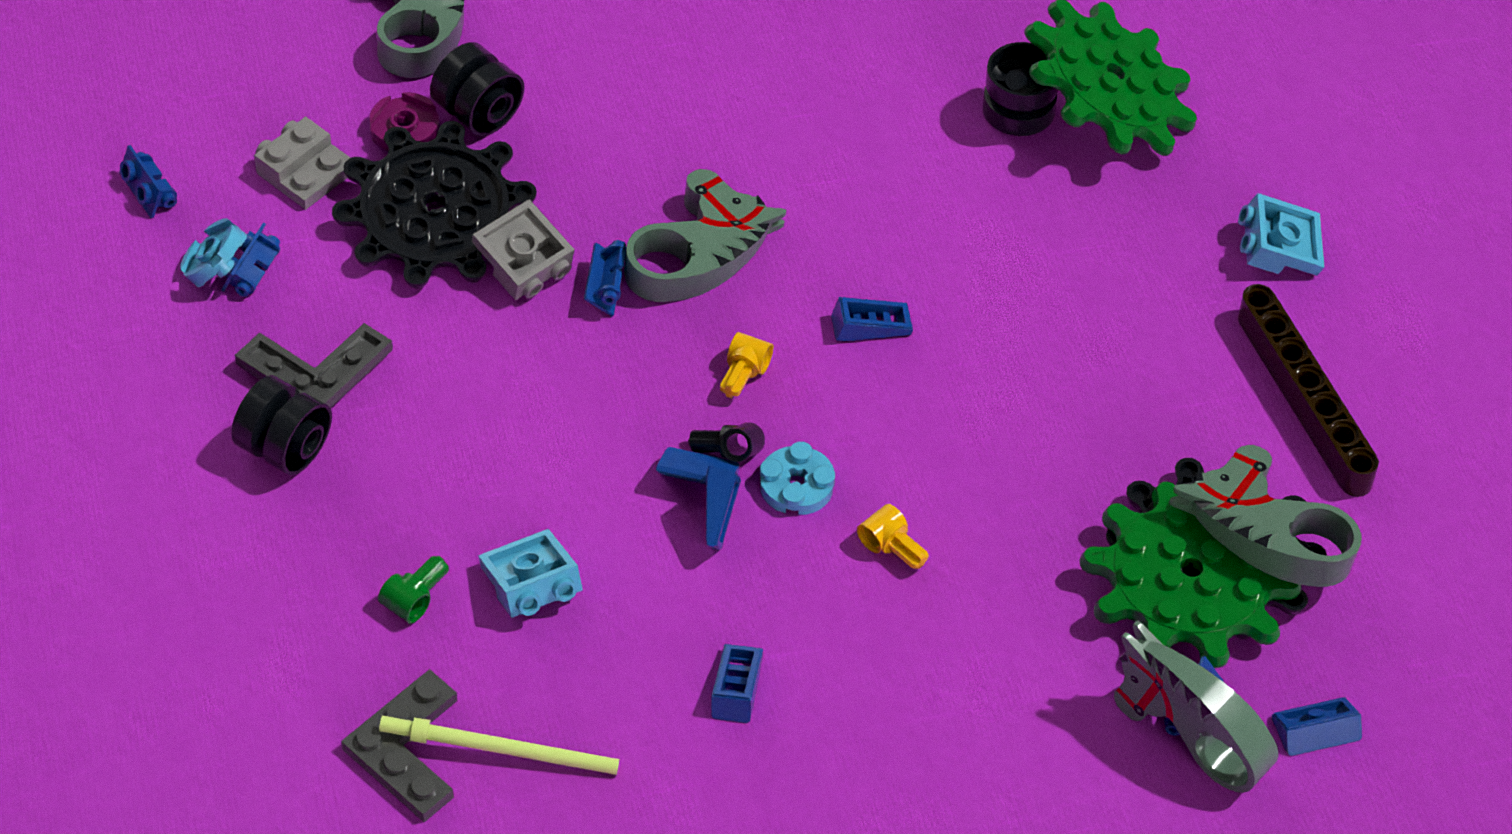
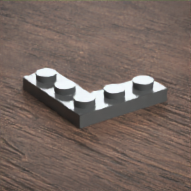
[235,323,393,408]
[341,669,457,822]

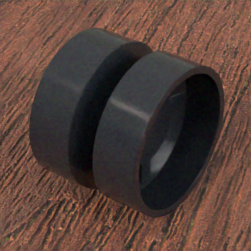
[430,42,525,136]
[983,42,1058,136]
[231,375,332,475]

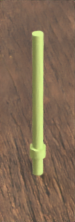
[379,715,620,775]

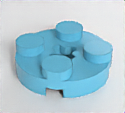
[180,218,247,287]
[760,442,835,515]

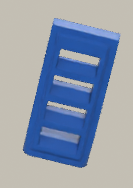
[831,297,913,341]
[706,466,741,551]
[711,644,763,723]

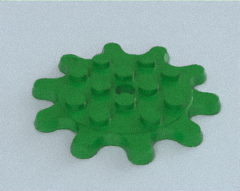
[1024,0,1197,156]
[1079,482,1301,668]

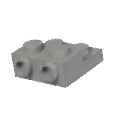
[254,116,350,210]
[472,199,575,300]

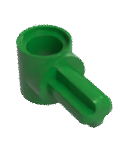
[378,556,449,624]

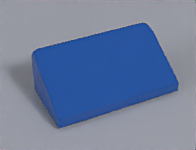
[656,447,740,485]
[1272,697,1362,756]

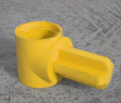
[720,332,774,398]
[857,504,929,569]

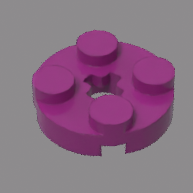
[370,92,440,151]

